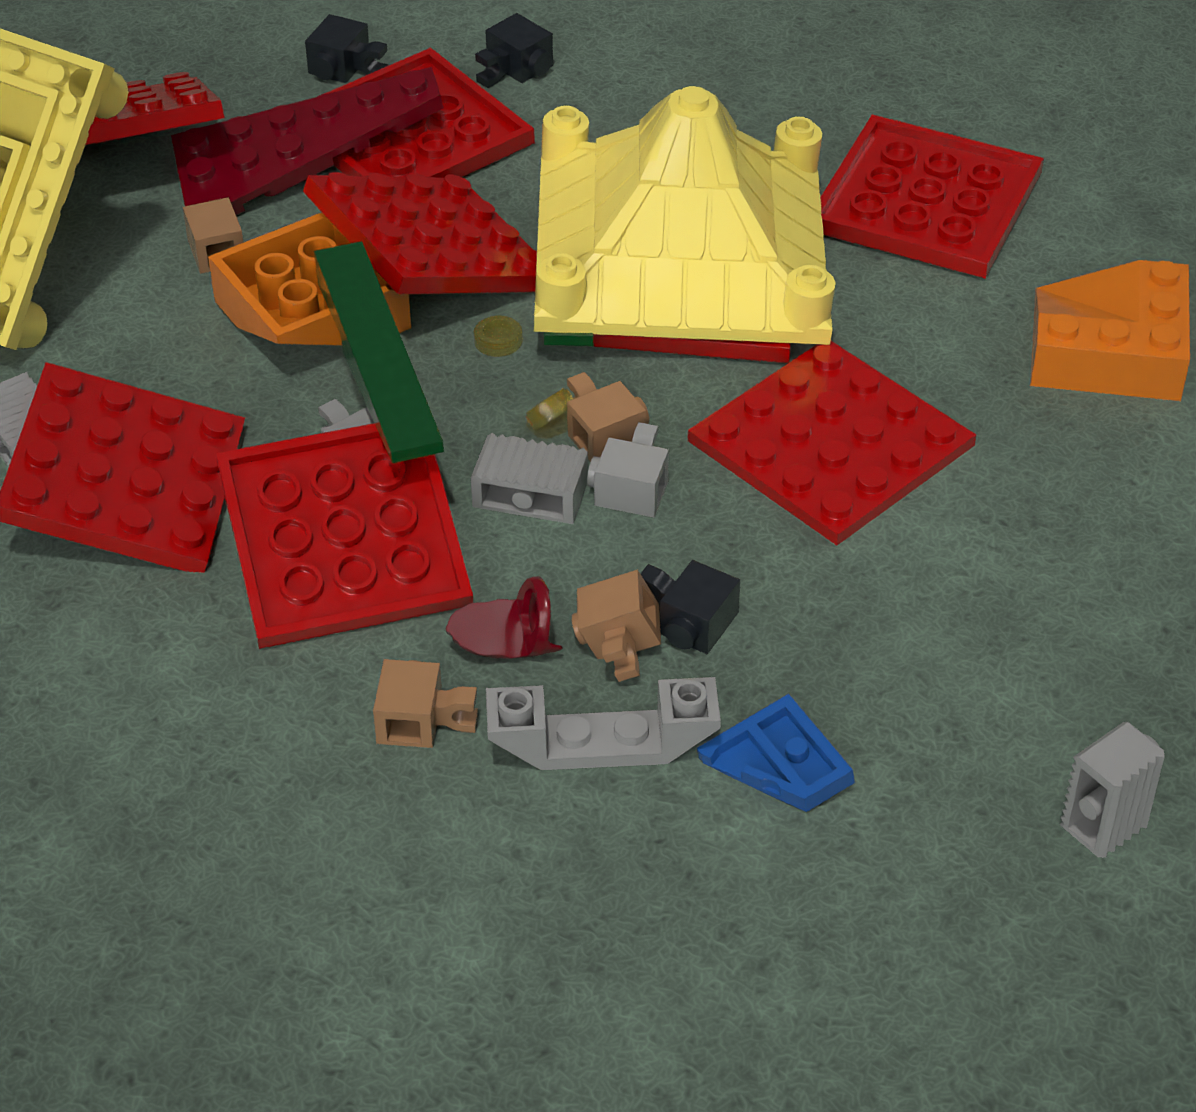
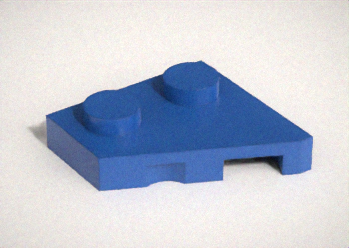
[697,694,855,812]

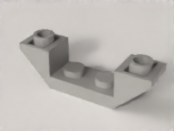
[486,677,721,770]

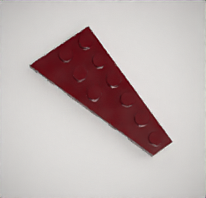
[171,67,443,215]

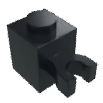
[475,13,553,88]
[305,14,389,83]
[641,560,740,655]

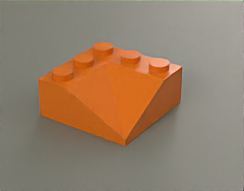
[208,212,411,345]
[1030,260,1190,401]

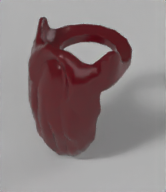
[445,576,563,659]

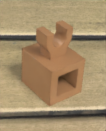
[567,372,649,462]
[572,569,661,682]
[373,659,478,748]

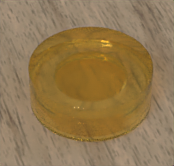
[474,315,523,357]
[525,388,574,431]

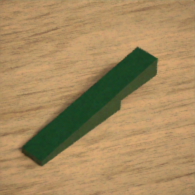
[314,241,444,463]

